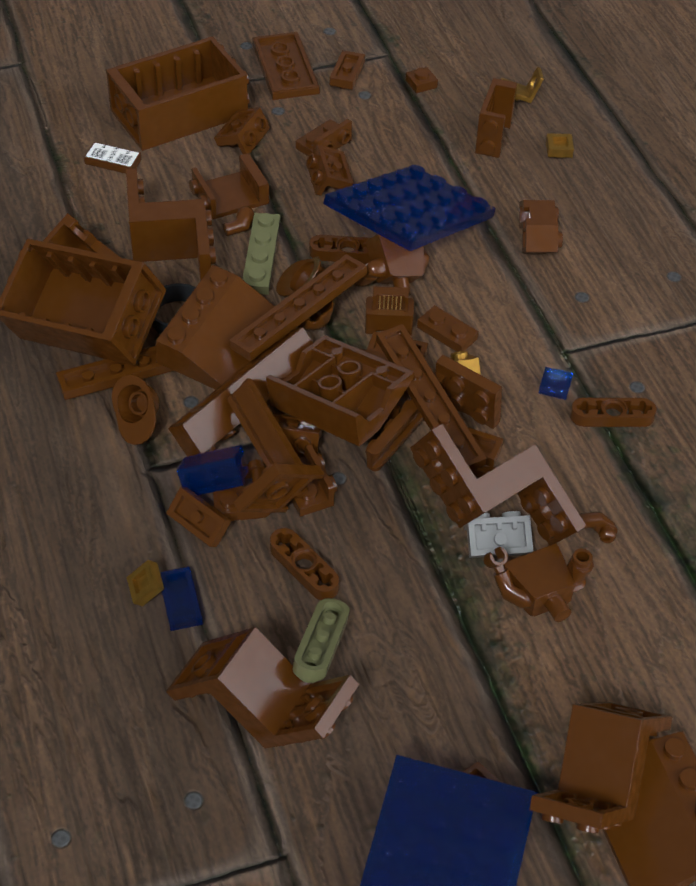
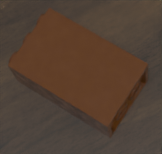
[106,36,250,151]
[0,238,166,366]

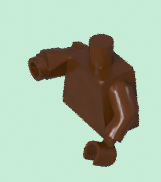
[354,233,430,296]
[483,543,594,622]

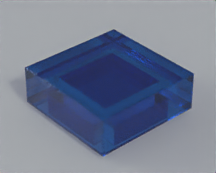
[538,367,573,400]

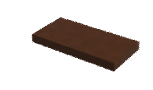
[252,32,320,100]

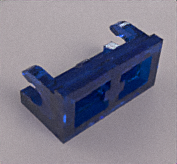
[177,445,248,495]

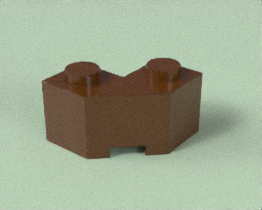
[519,200,563,253]

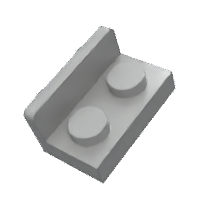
[464,511,533,558]

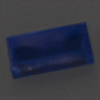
[160,567,203,631]

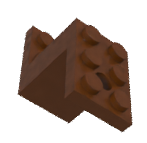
[126,168,216,281]
[410,424,586,546]
[166,627,359,749]
[530,702,673,833]

